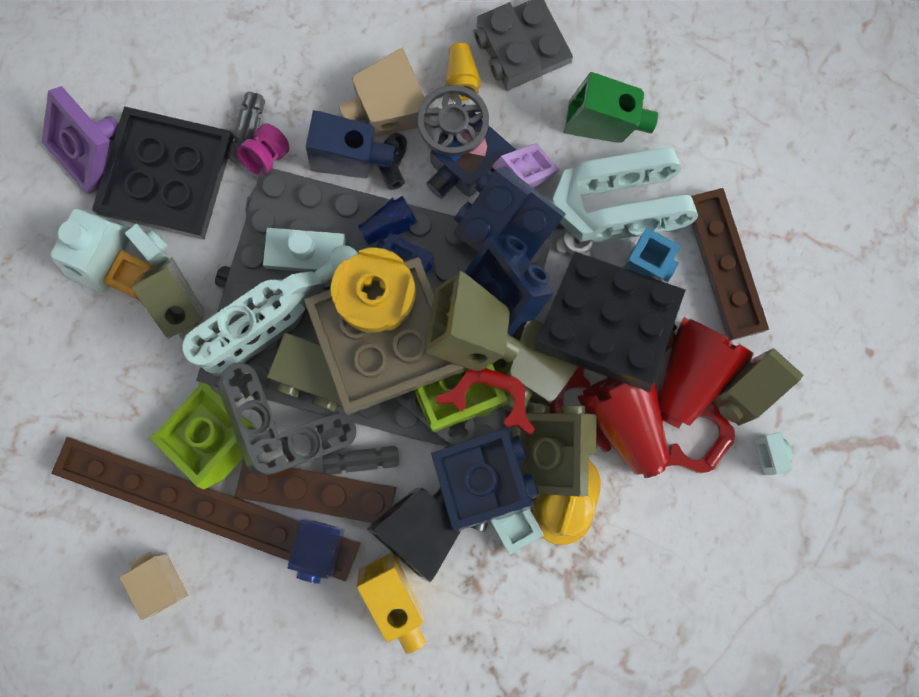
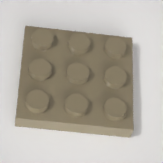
[304,257,463,415]

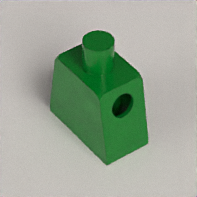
[564,72,658,143]

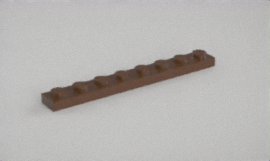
[51,437,361,582]

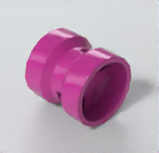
[237,123,290,176]

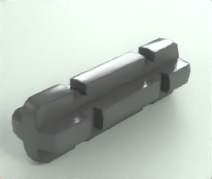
[227,91,265,164]
[323,446,399,475]

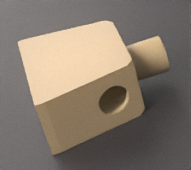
[338,48,431,136]

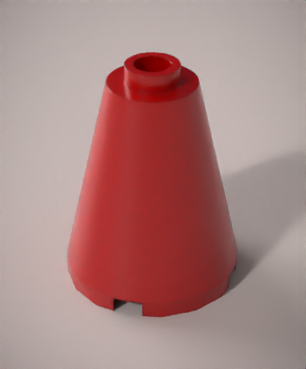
[658,317,754,429]
[577,377,670,478]

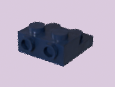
[453,166,566,262]
[464,235,554,336]
[431,428,539,532]

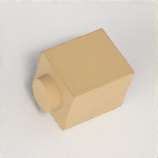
[119,552,189,620]

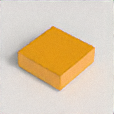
[103,250,155,301]

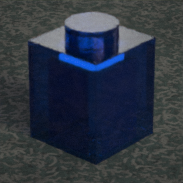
[287,519,345,584]

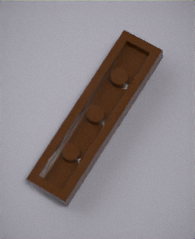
[691,188,770,341]
[235,459,397,523]

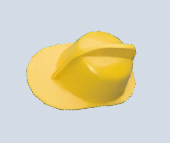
[532,459,601,545]

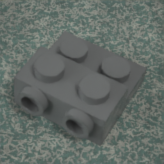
[473,0,573,91]

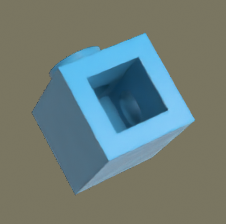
[623,227,681,282]

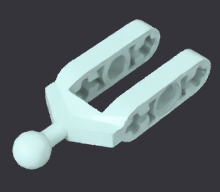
[551,148,698,242]
[182,245,358,376]

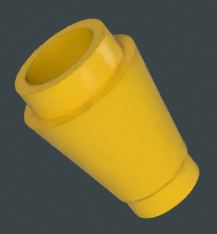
[445,42,481,101]

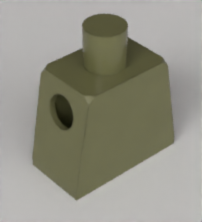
[131,257,205,346]
[424,271,521,371]
[494,319,579,412]

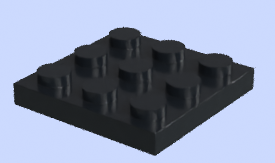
[92,106,234,240]
[534,252,686,392]

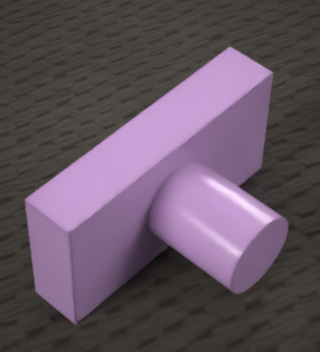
[492,143,560,188]

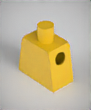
[357,552,427,654]

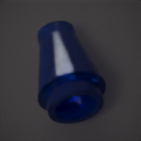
[358,196,418,246]

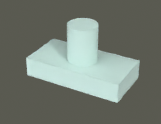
[263,228,345,272]

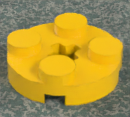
[331,248,415,333]

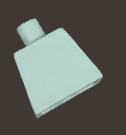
[51,208,130,294]

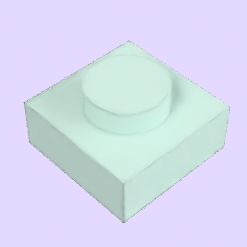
[125,223,169,266]
[754,432,793,475]
[491,510,544,555]

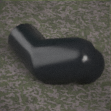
[378,133,407,190]

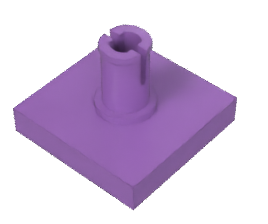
[41,86,118,194]

